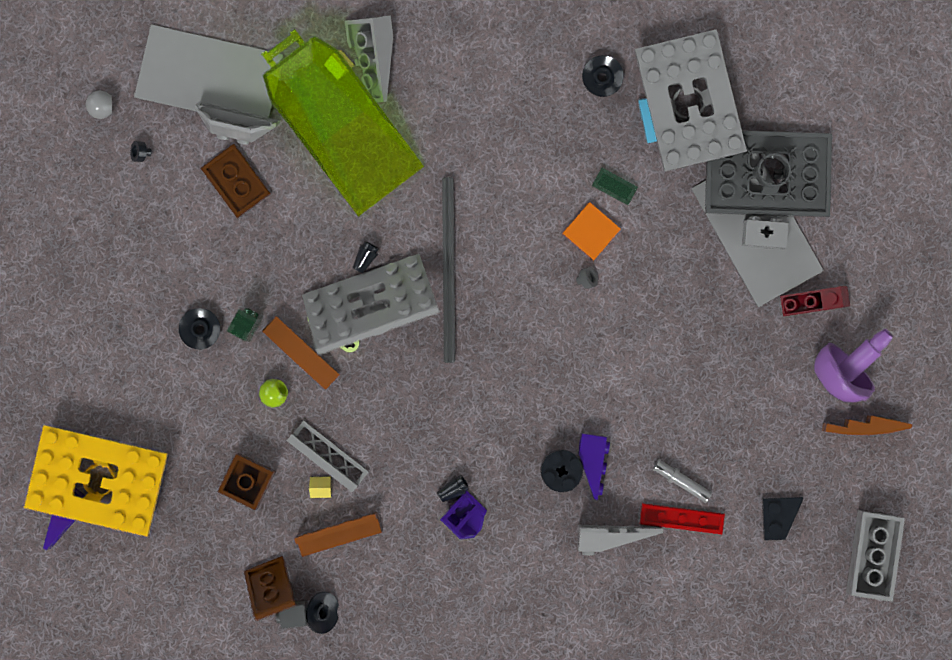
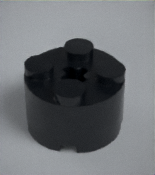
[540,449,583,492]

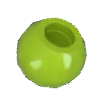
[259,379,288,408]

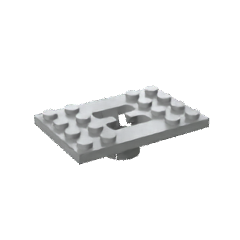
[634,29,747,172]
[302,254,439,355]

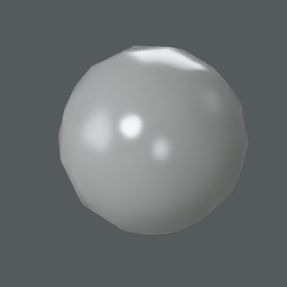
[85,90,112,119]

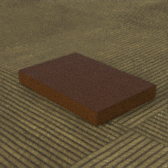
[201,144,271,218]
[244,556,296,621]

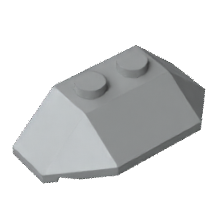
[194,102,280,145]

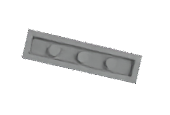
[287,421,369,492]

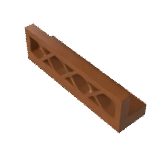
[294,512,382,557]

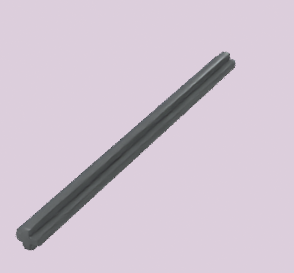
[442,177,455,363]

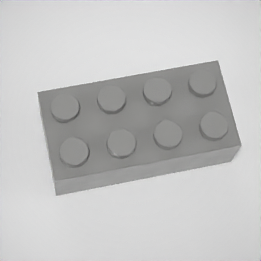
[846,510,905,602]

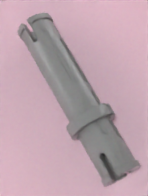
[652,459,712,503]

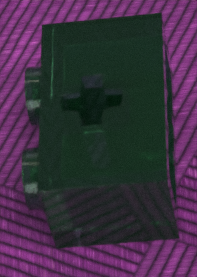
[227,308,262,342]

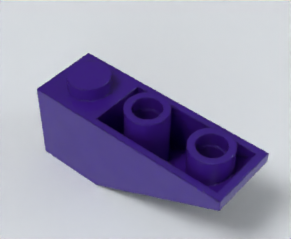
[578,433,610,500]

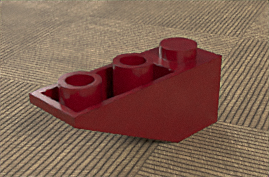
[780,286,850,316]

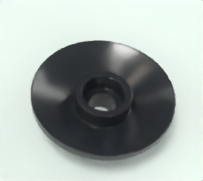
[582,55,624,97]
[178,308,220,350]
[306,592,339,634]

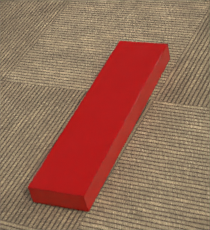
[639,503,725,535]

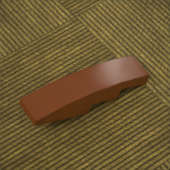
[262,316,340,390]
[822,415,912,435]

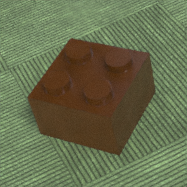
[217,453,276,510]

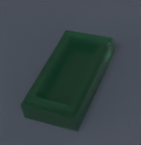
[592,168,638,206]

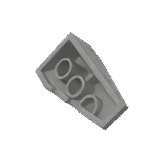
[344,15,393,103]
[577,525,663,556]

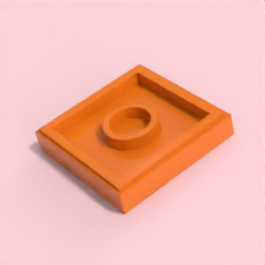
[562,202,621,261]

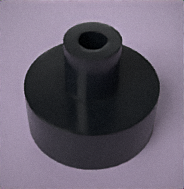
[130,141,152,162]

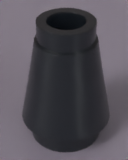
[353,241,379,273]
[437,475,469,502]

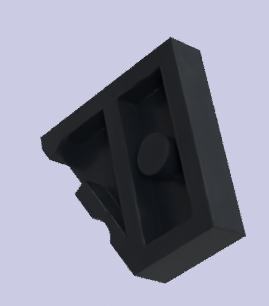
[762,497,803,540]

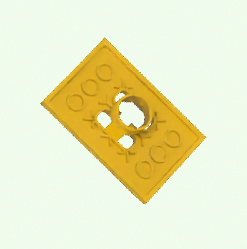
[24,425,168,536]

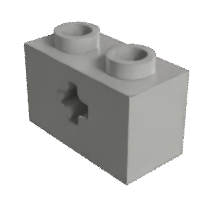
[742,216,789,249]

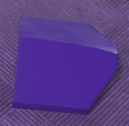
[440,491,487,539]

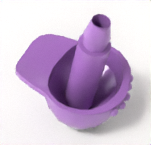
[814,329,893,402]

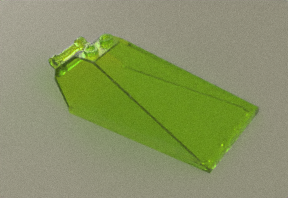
[261,29,424,217]

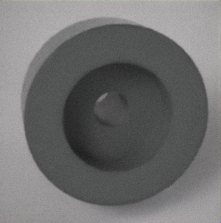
[576,267,598,289]

